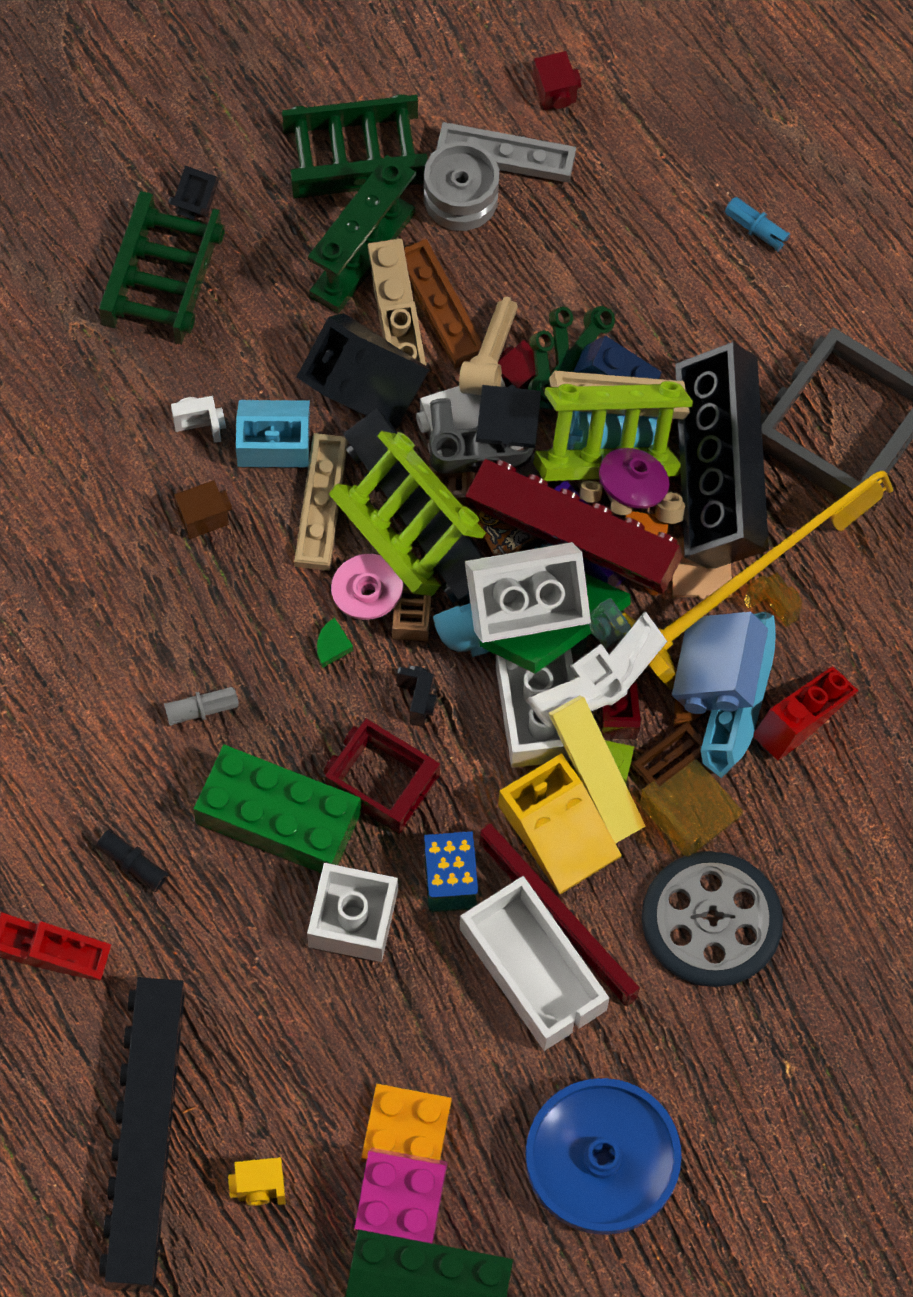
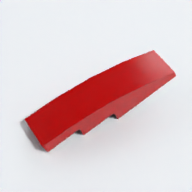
[0,912,112,981]

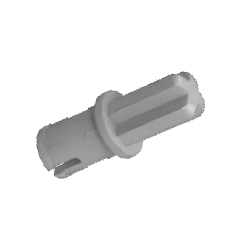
[164,687,239,726]

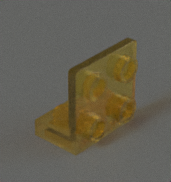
[640,760,743,857]

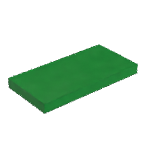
[479,573,631,674]

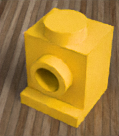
[228,1157,286,1206]

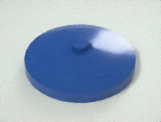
[525,1078,681,1235]

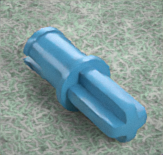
[725,197,790,252]

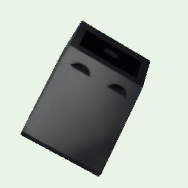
[296,313,430,429]

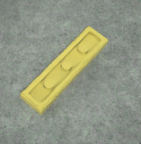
[548,695,646,844]

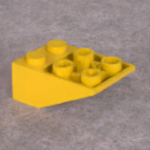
[498,753,622,895]

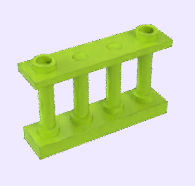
[533,381,693,481]
[329,431,486,596]

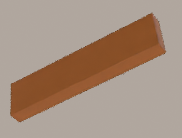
[404,239,482,369]

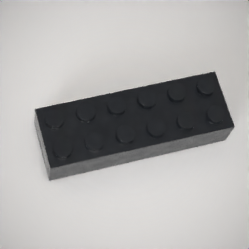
[675,342,769,568]

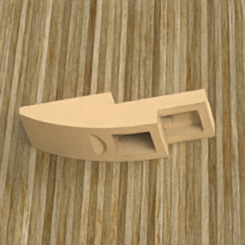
[367,238,426,366]

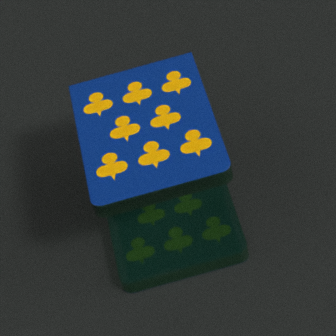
[424,831,478,913]

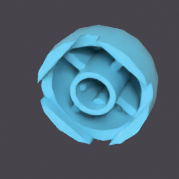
[433,603,490,657]

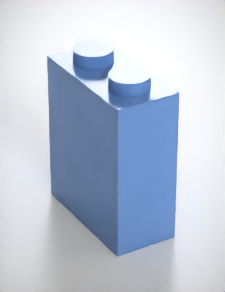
[672,612,768,714]

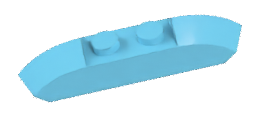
[701,611,776,778]

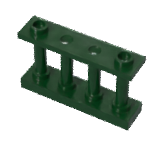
[282,94,428,199]
[308,155,416,314]
[99,191,225,345]

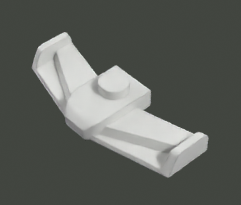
[526,611,667,728]

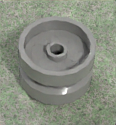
[424,141,500,231]

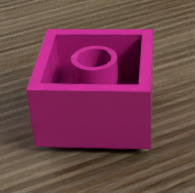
[354,1148,448,1243]

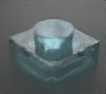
[588,598,632,649]

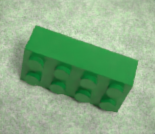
[193,744,361,873]

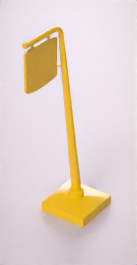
[613,470,893,690]

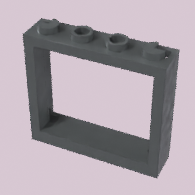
[761,327,913,499]

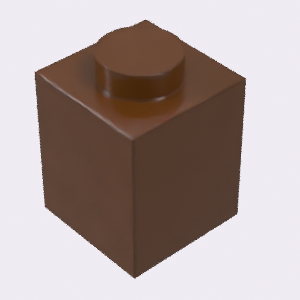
[174,480,232,539]

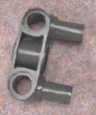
[429,398,534,474]

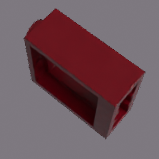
[323,718,440,835]

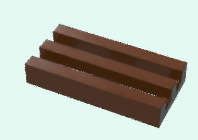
[630,721,703,795]

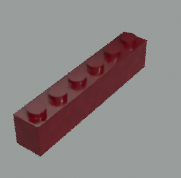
[465,459,682,595]

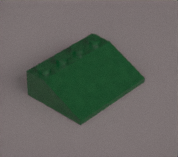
[345,1229,513,1297]

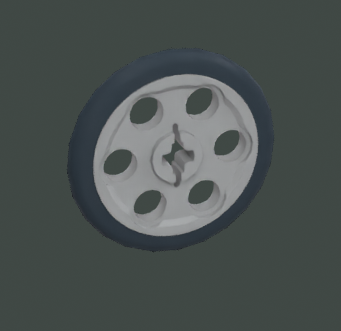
[641,851,783,987]

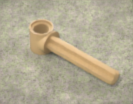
[459,297,518,395]

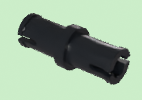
[96,829,169,892]

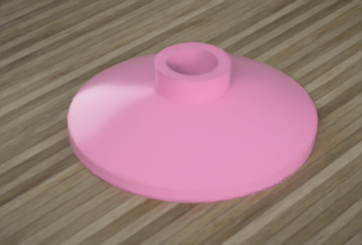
[331,554,403,620]

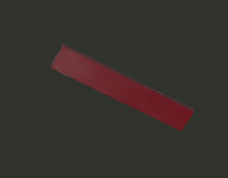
[479,823,640,1007]

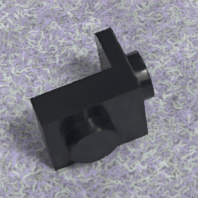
[168,166,220,220]
[396,666,438,727]

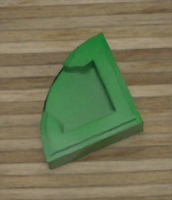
[317,617,353,668]

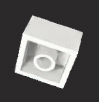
[307,863,398,962]

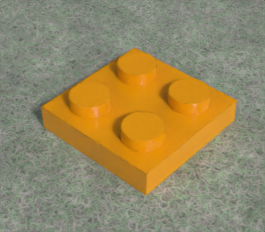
[361,1084,452,1162]

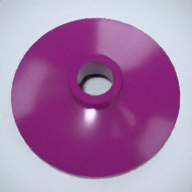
[599,448,669,509]

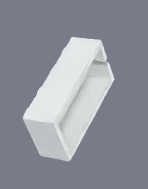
[460,876,609,1051]

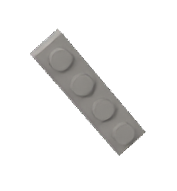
[436,122,576,183]

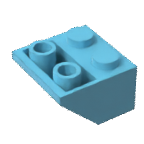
[236,400,310,467]

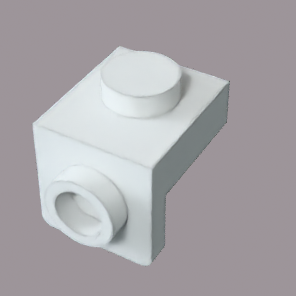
[171,396,226,443]

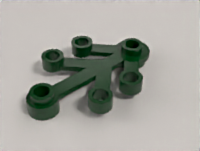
[527,306,615,410]

